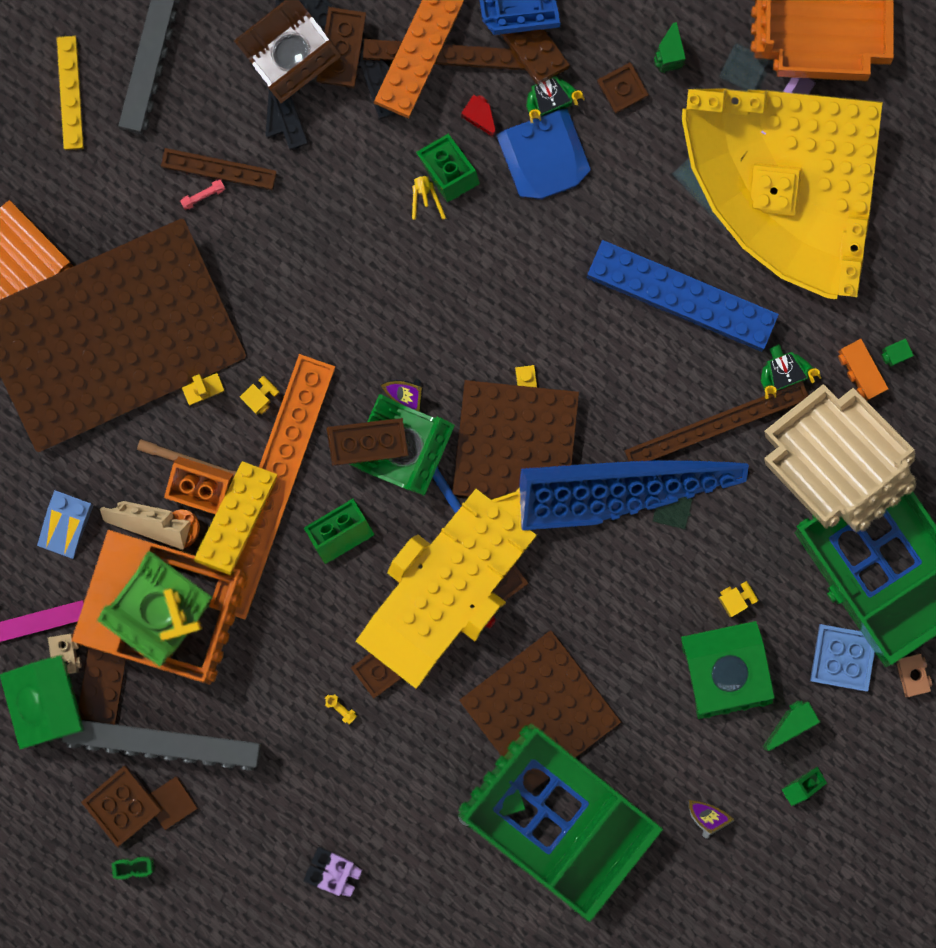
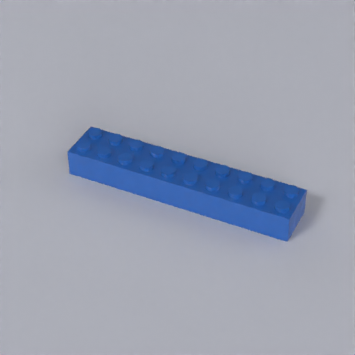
[586,240,779,352]

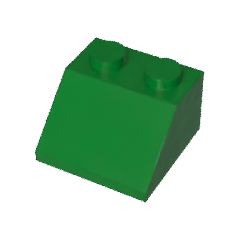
[654,22,686,72]

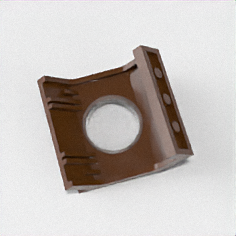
[234,0,341,103]

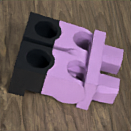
[303,845,362,897]

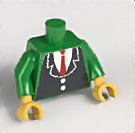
[526,76,585,123]
[761,345,821,399]

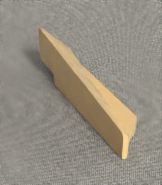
[100,501,190,549]

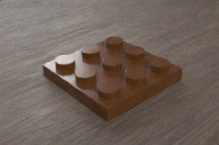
[81,765,162,847]

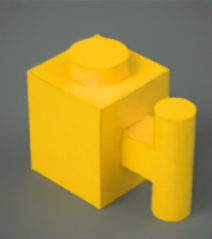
[240,376,279,415]
[718,581,759,617]

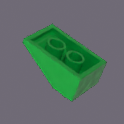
[416,134,480,203]
[763,700,820,751]

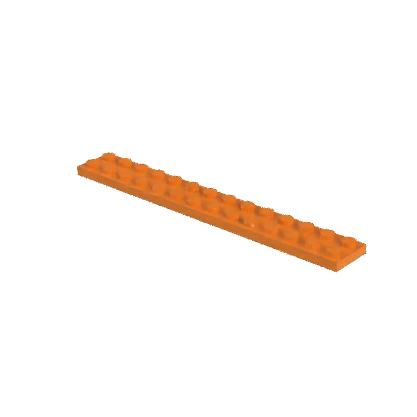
[209,354,336,620]

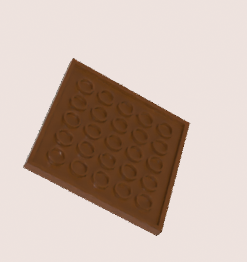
[453,380,579,499]
[459,630,621,792]

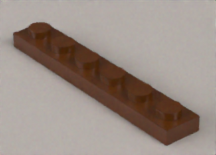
[161,148,277,190]

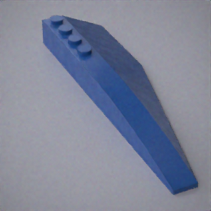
[520,461,749,530]

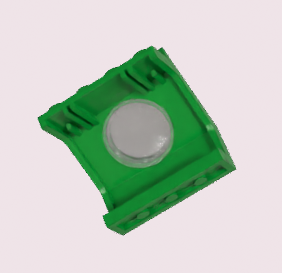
[349,394,455,496]

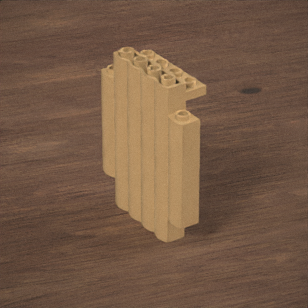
[764,384,916,532]

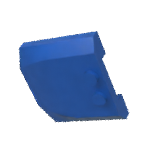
[479,0,560,35]
[496,109,591,199]

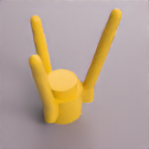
[412,176,446,220]

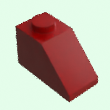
[461,94,495,137]

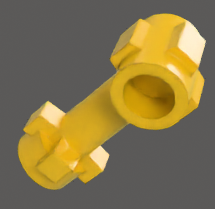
[325,694,357,725]

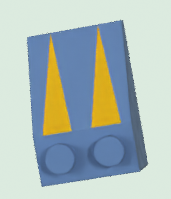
[37,491,94,559]

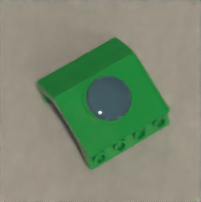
[681,621,775,719]

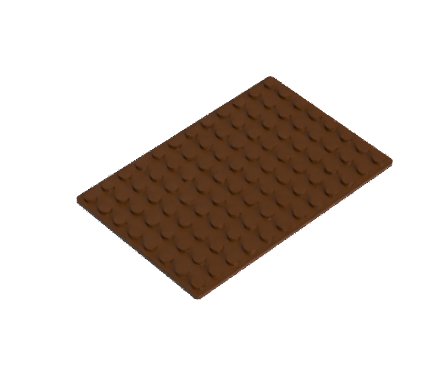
[0,219,246,452]

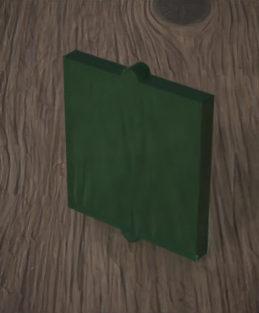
[653,497,692,529]

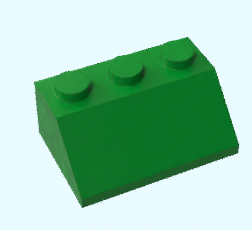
[304,499,375,564]

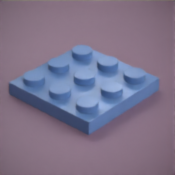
[810,624,874,692]

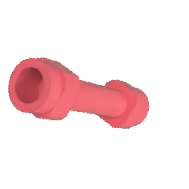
[180,180,226,210]

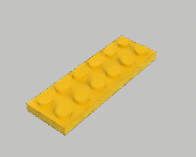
[194,461,278,575]

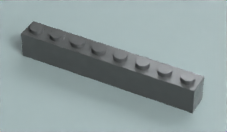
[118,0,181,135]

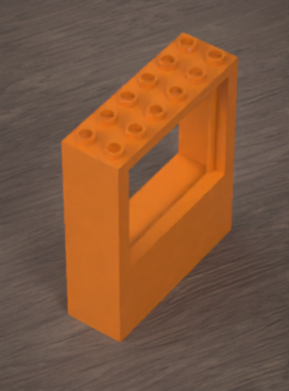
[72,530,247,685]

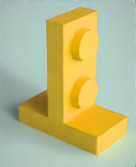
[182,373,225,406]
[160,588,202,641]

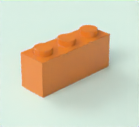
[838,339,888,401]

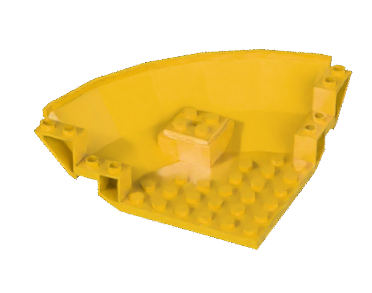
[682,88,883,299]

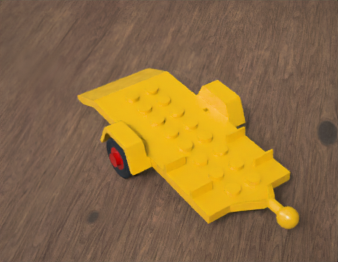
[356,487,537,689]

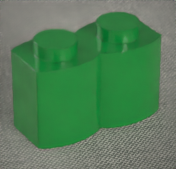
[112,856,154,879]

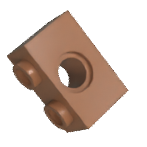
[896,654,932,697]

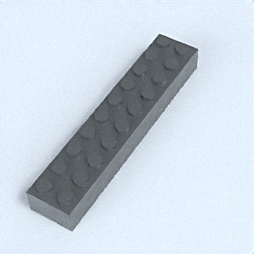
[62,720,262,771]

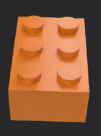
[164,456,233,514]

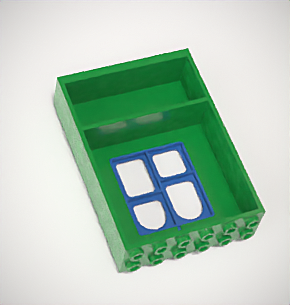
[794,492,936,667]
[458,723,663,922]

